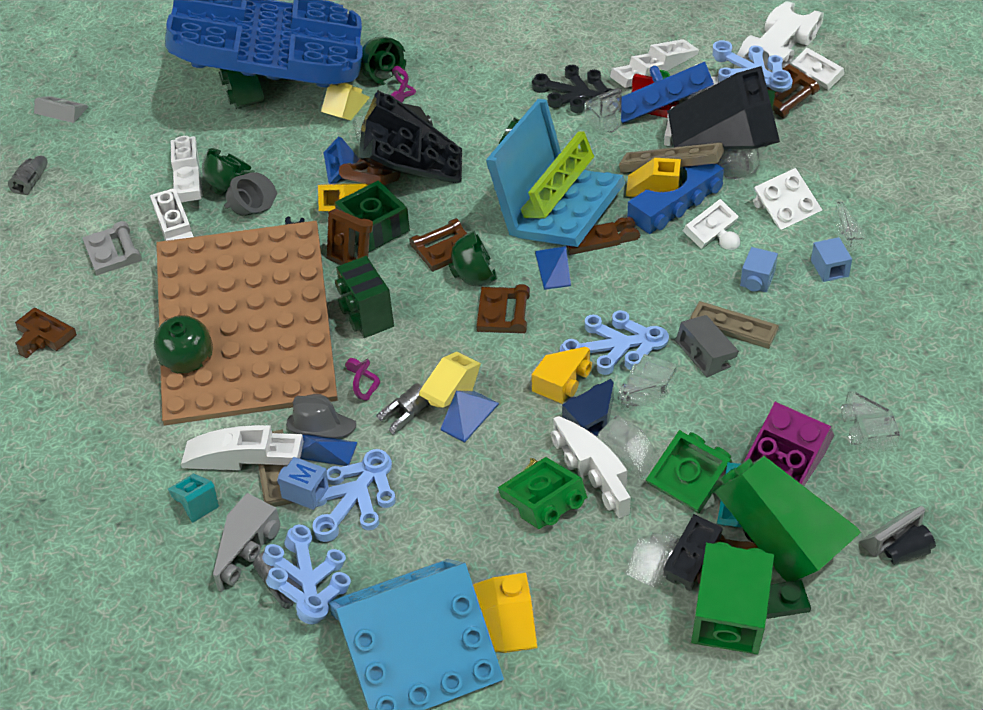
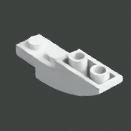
[171,136,203,202]
[150,188,193,241]
[551,416,631,518]
[181,425,304,471]

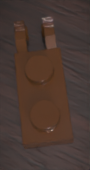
[566,217,640,255]

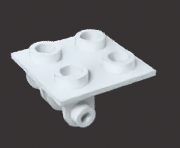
[753,168,822,230]

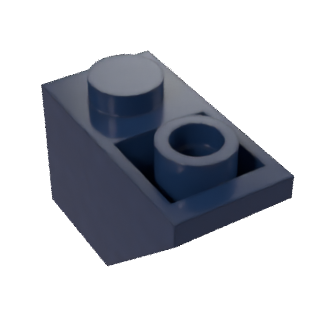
[562,379,614,437]

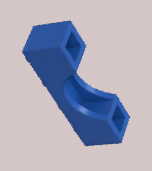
[627,163,724,234]

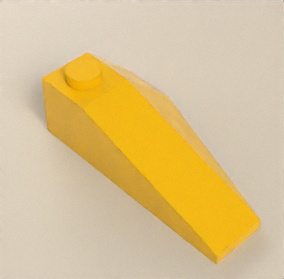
[473,573,537,653]

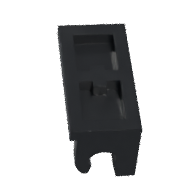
[663,514,723,591]

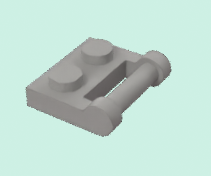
[82,221,142,275]

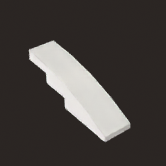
[610,39,699,88]

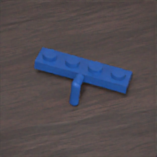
[613,62,714,124]

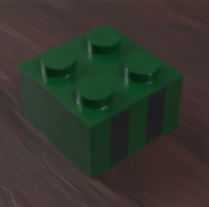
[334,180,410,252]
[335,255,394,338]

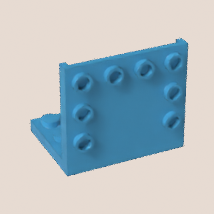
[486,99,625,247]
[328,559,504,710]

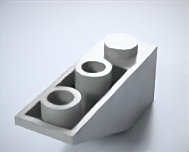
[213,493,281,592]

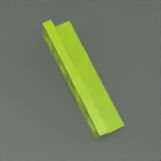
[520,131,594,218]

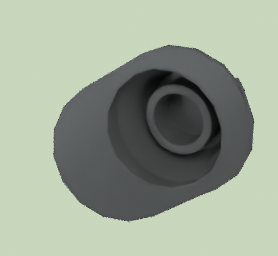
[224,172,277,216]
[286,394,356,438]

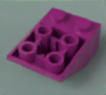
[744,401,834,486]

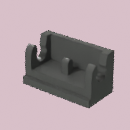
[675,315,739,378]

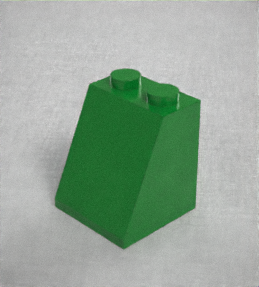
[691,542,774,655]

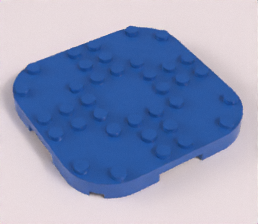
[165,0,362,87]

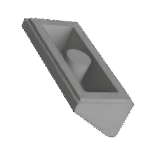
[34,96,89,123]
[859,506,925,557]

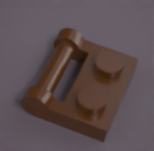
[767,64,820,118]
[339,159,401,185]
[326,208,373,265]
[409,218,467,272]
[476,284,530,334]

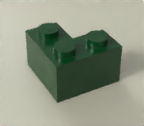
[218,68,265,109]

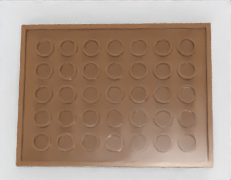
[157,221,338,425]

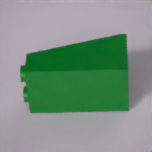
[714,456,861,582]

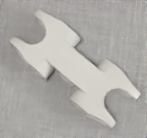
[734,1,824,72]

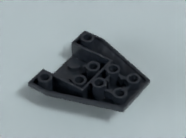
[667,66,780,150]
[358,90,462,183]

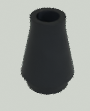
[884,525,936,565]

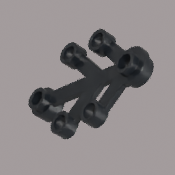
[532,65,620,113]

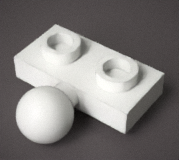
[791,48,844,91]
[683,199,740,250]

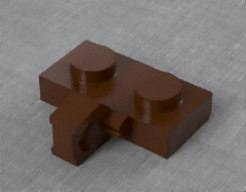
[15,307,77,359]

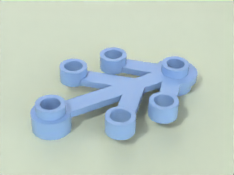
[712,40,793,92]
[560,310,669,375]
[312,449,396,542]
[262,525,351,624]

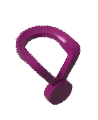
[391,66,416,103]
[345,358,380,401]

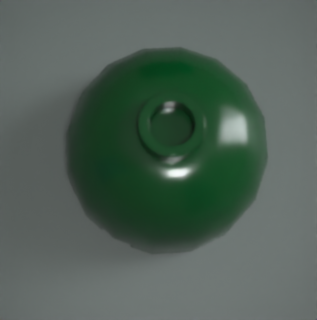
[360,37,407,85]
[202,148,255,195]
[448,231,498,286]
[153,315,213,373]

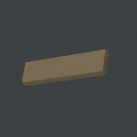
[619,143,724,173]

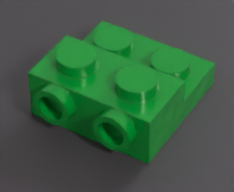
[646,430,733,514]
[498,457,588,530]

